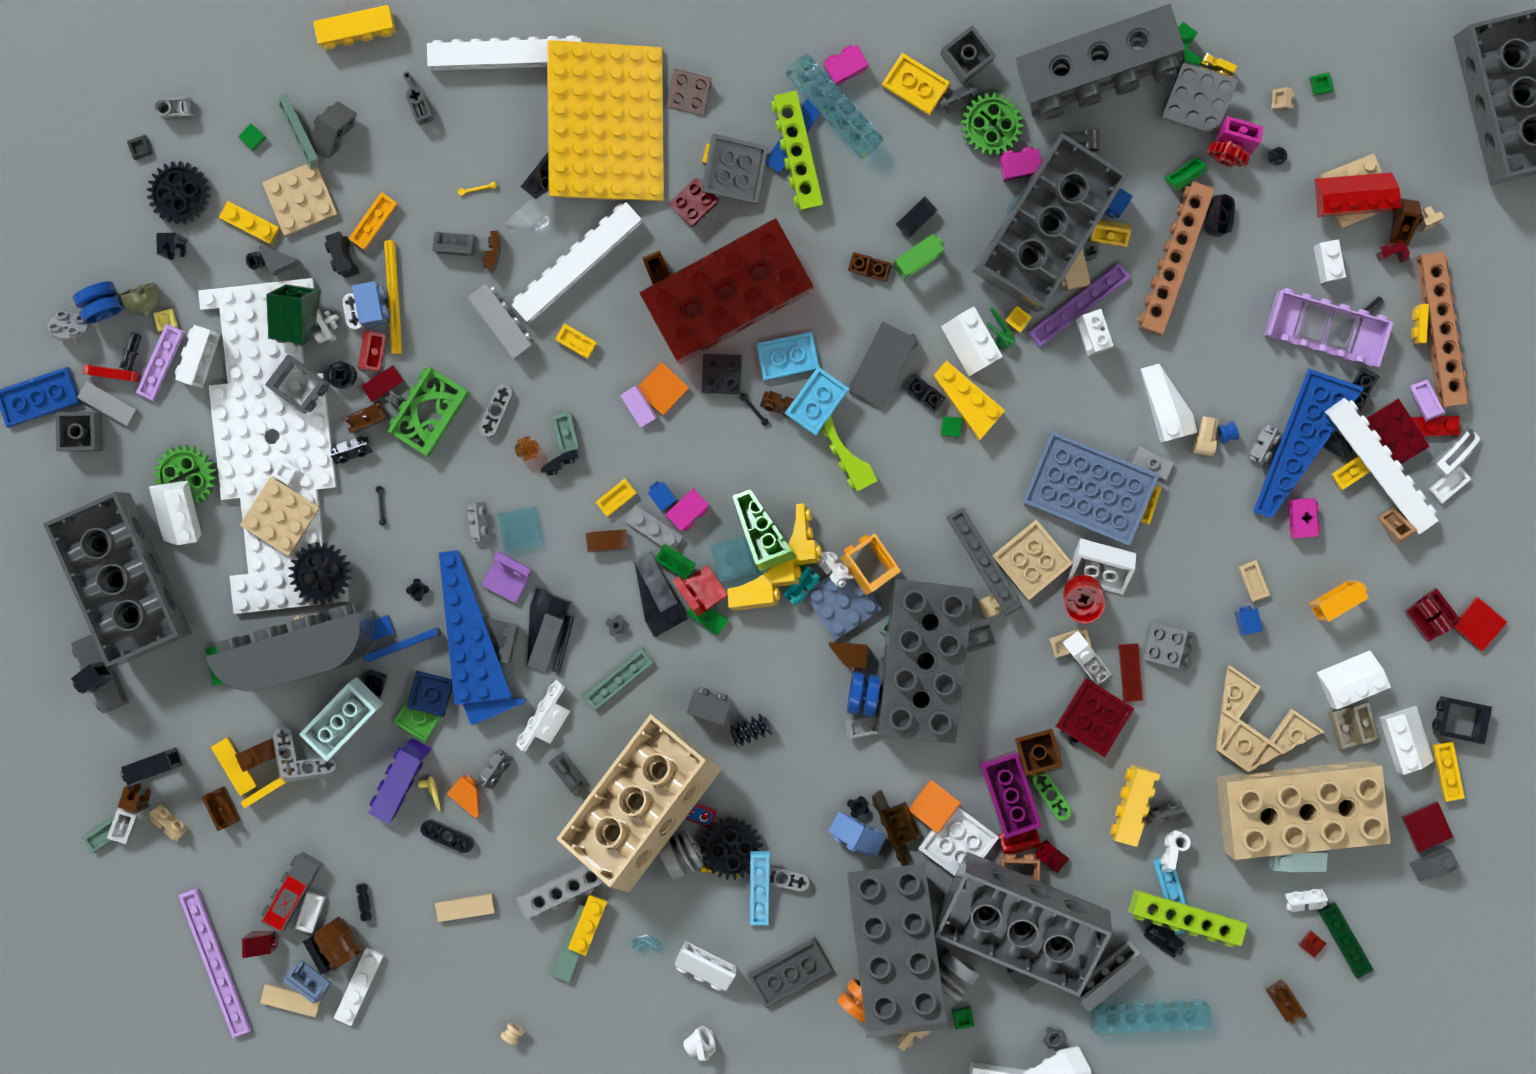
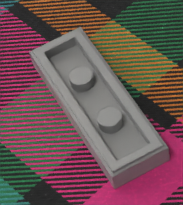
[77,381,138,427]

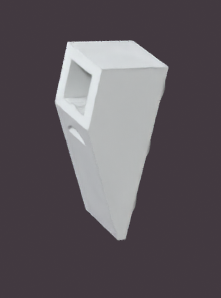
[1063,631,1112,685]

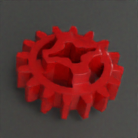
[1207,141,1250,168]

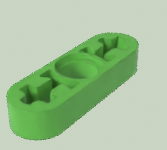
[1031,773,1071,820]

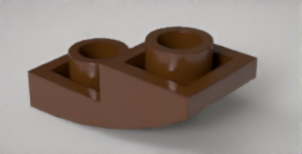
[483,230,501,273]
[848,252,892,282]
[586,529,628,553]

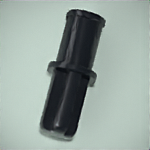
[119,332,141,371]

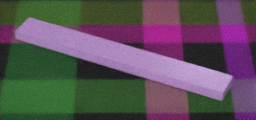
[178,888,252,1039]

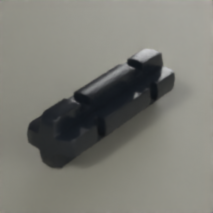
[356,883,372,921]

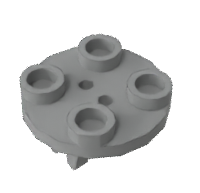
[47,310,88,343]

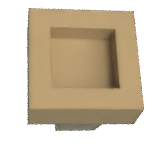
[1271,87,1295,110]
[1419,206,1445,232]

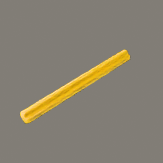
[384,240,402,354]

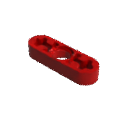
[83,364,140,382]

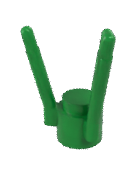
[986,307,1015,350]

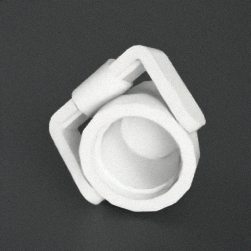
[684,1026,716,1061]

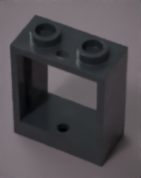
[1432,696,1492,745]
[121,747,183,785]

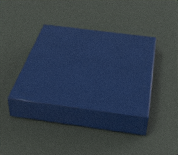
[406,671,453,717]

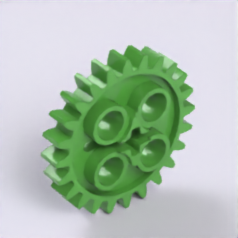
[961,92,1024,156]
[153,445,217,506]

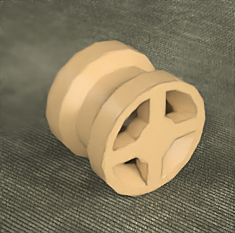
[500,1022,525,1046]

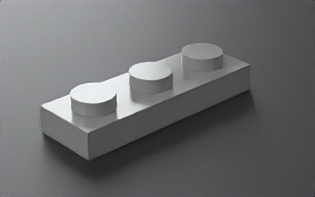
[625,505,683,550]

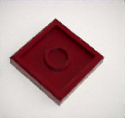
[1401,801,1454,853]

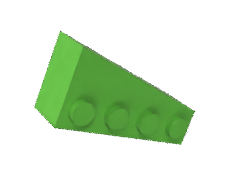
[732,489,797,571]

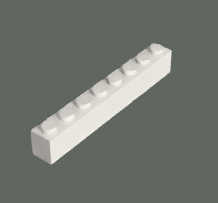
[427,35,582,71]
[512,202,643,324]
[1325,398,1439,534]

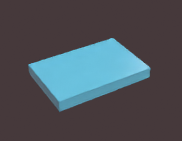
[756,332,819,381]
[785,366,850,436]

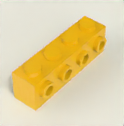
[313,5,397,50]

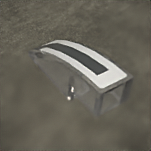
[1429,425,1482,478]

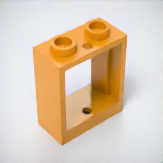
[840,533,901,595]
[1309,580,1369,622]

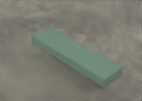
[278,93,318,170]
[583,648,655,711]
[551,903,585,983]

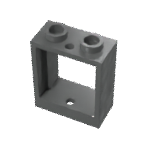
[265,354,329,414]

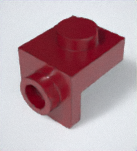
[1376,242,1410,263]
[1035,840,1069,874]

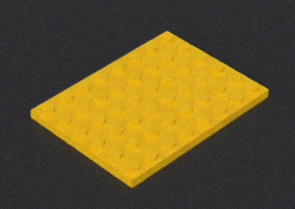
[547,40,664,202]

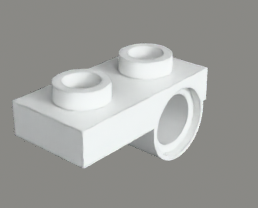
[1161,830,1191,872]

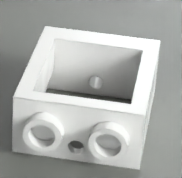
[1075,309,1114,356]

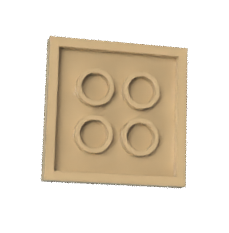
[1319,153,1382,229]
[262,164,338,237]
[240,476,321,556]
[992,519,1073,600]

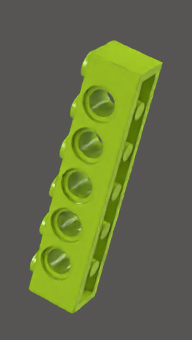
[770,90,823,212]
[1128,889,1248,948]

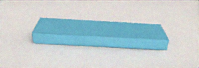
[750,851,770,926]
[1153,858,1190,935]

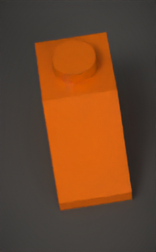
[447,774,481,819]

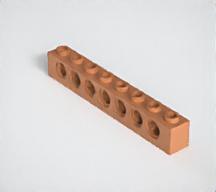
[1137,181,1215,336]
[1415,251,1469,408]

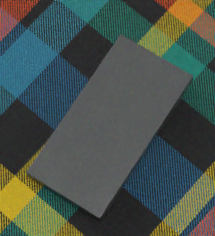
[849,321,917,407]
[747,937,833,1008]

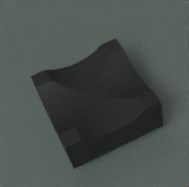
[324,231,360,278]
[702,353,742,394]

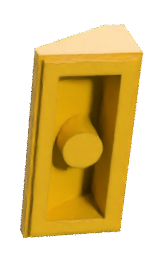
[1089,220,1132,247]

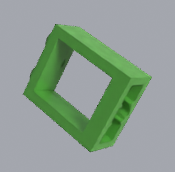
[892,234,944,281]

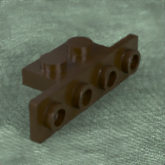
[872,790,921,866]

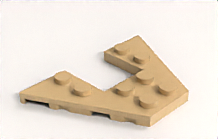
[1215,665,1324,772]

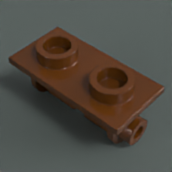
[760,390,795,418]

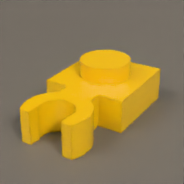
[1201,54,1237,76]

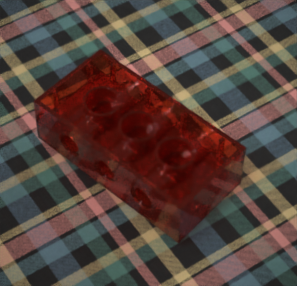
[639,218,814,365]

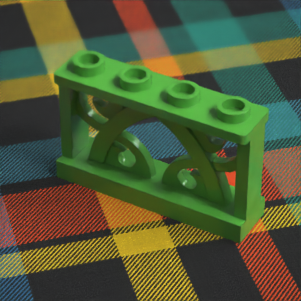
[388,367,471,457]

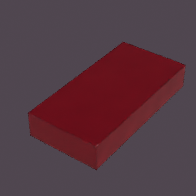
[361,365,405,402]

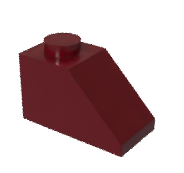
[242,931,278,958]

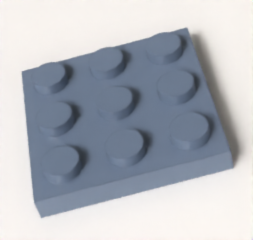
[805,574,882,640]

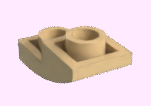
[897,1030,931,1051]

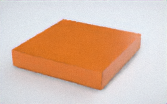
[638,361,689,416]
[909,780,962,834]

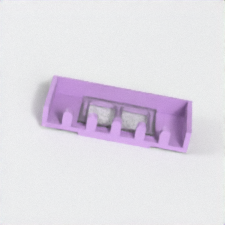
[1264,288,1394,367]

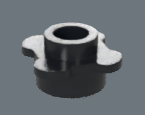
[406,578,429,601]
[847,796,869,818]

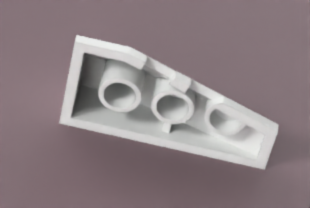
[1140,364,1198,443]
[1021,1046,1091,1074]

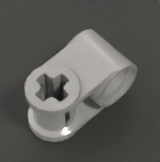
[154,96,194,120]

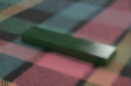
[1318,902,1374,979]

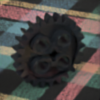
[146,161,211,224]
[288,542,353,605]
[701,817,763,880]

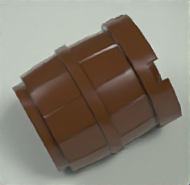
[313,916,365,971]

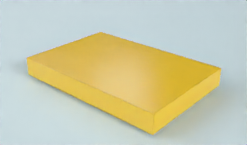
[881,52,951,116]

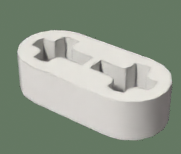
[343,293,364,330]

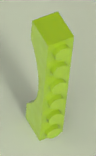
[821,414,878,492]

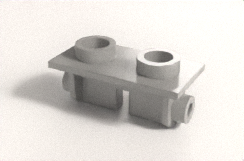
[1249,425,1281,466]
[467,502,490,542]

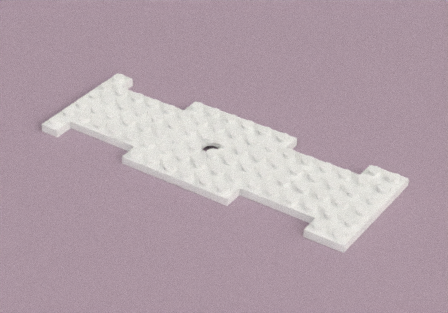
[198,278,349,614]

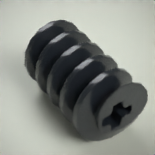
[730,713,773,747]

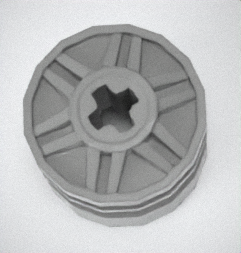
[659,830,704,881]
[939,949,980,1001]

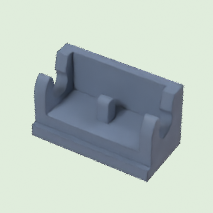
[283,961,332,1003]

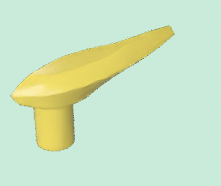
[418,776,441,811]

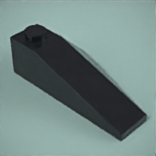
[634,552,688,637]

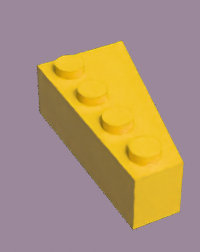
[932,361,1005,441]
[1110,764,1161,847]

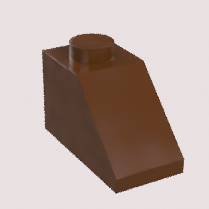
[1389,198,1422,246]
[829,642,868,672]
[235,738,283,772]

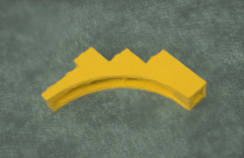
[727,503,822,611]

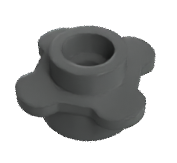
[606,615,628,637]
[1043,1027,1065,1048]

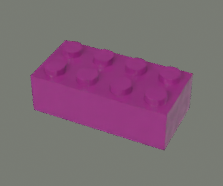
[979,751,1042,839]

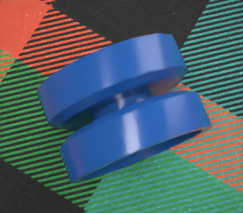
[72,281,124,324]
[847,672,881,718]

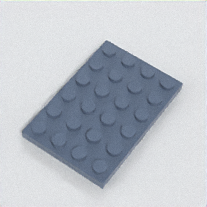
[1022,431,1160,546]

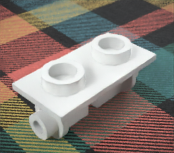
[819,552,854,587]
[1284,889,1328,912]

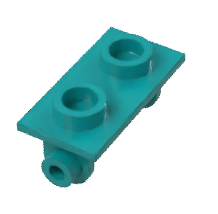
[782,566,821,605]

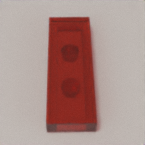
[1118,643,1143,702]

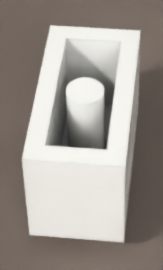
[1314,239,1346,284]

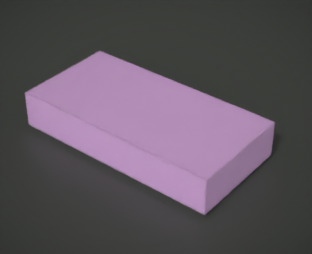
[1409,379,1445,421]
[620,385,657,428]

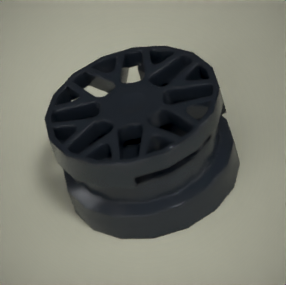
[327,361,357,389]

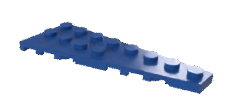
[1253,369,1364,519]
[439,550,512,705]

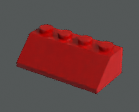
[1314,172,1401,218]

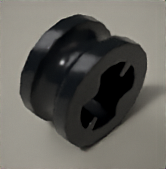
[1268,147,1287,166]
[246,251,265,270]

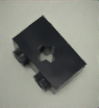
[71,662,114,694]

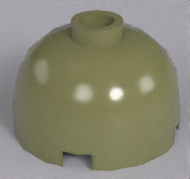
[119,282,160,316]

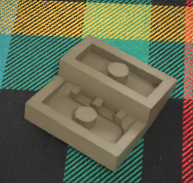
[1328,702,1379,750]

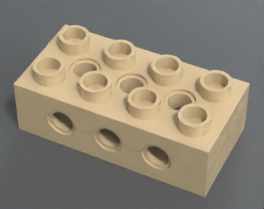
[557,714,723,892]
[1216,760,1391,860]

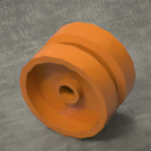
[837,978,865,1024]

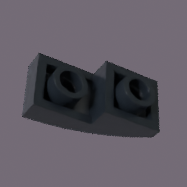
[895,196,938,238]
[1352,366,1380,412]
[902,373,946,413]
[541,450,579,476]
[364,669,387,714]

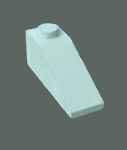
[1268,851,1328,872]

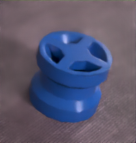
[1217,421,1239,444]

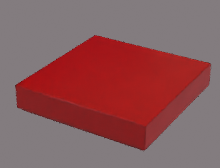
[1453,597,1507,651]

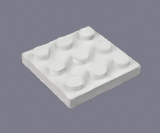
[918,807,999,876]

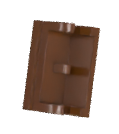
[344,401,389,434]
[118,782,151,813]
[201,786,240,831]
[1265,979,1307,1024]

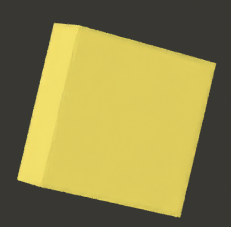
[153,308,178,332]

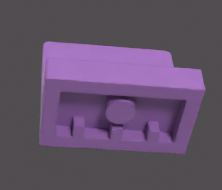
[482,552,534,603]

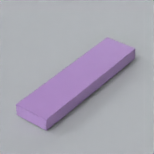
[136,323,185,401]

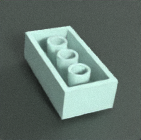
[299,677,384,762]

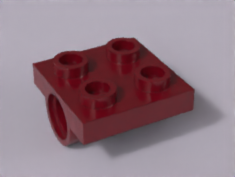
[1404,588,1460,642]

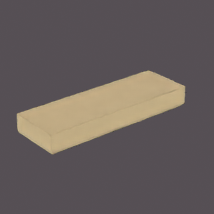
[435,893,495,922]
[260,983,321,1017]

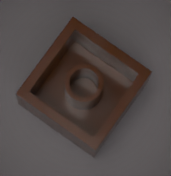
[1015,729,1063,779]

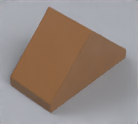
[1378,507,1417,542]

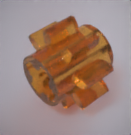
[515,436,539,461]

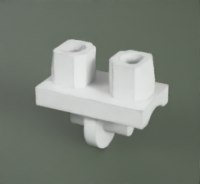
[313,309,339,344]

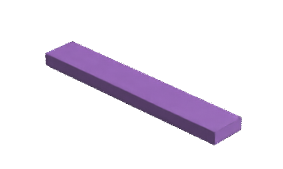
[1028,262,1131,348]

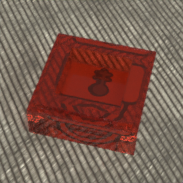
[1298,930,1327,958]

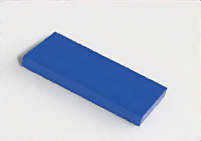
[0,367,81,428]

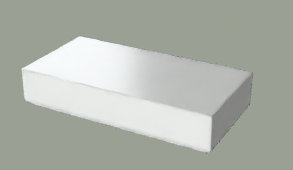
[1428,465,1471,504]
[295,891,326,934]

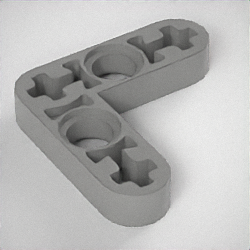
[273,727,337,782]

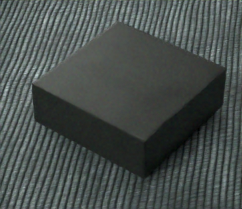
[127,135,153,160]

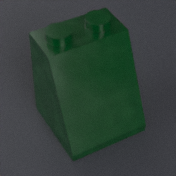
[266,284,321,346]

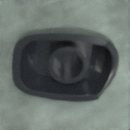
[1205,194,1235,237]

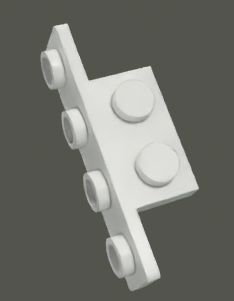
[516,680,570,752]

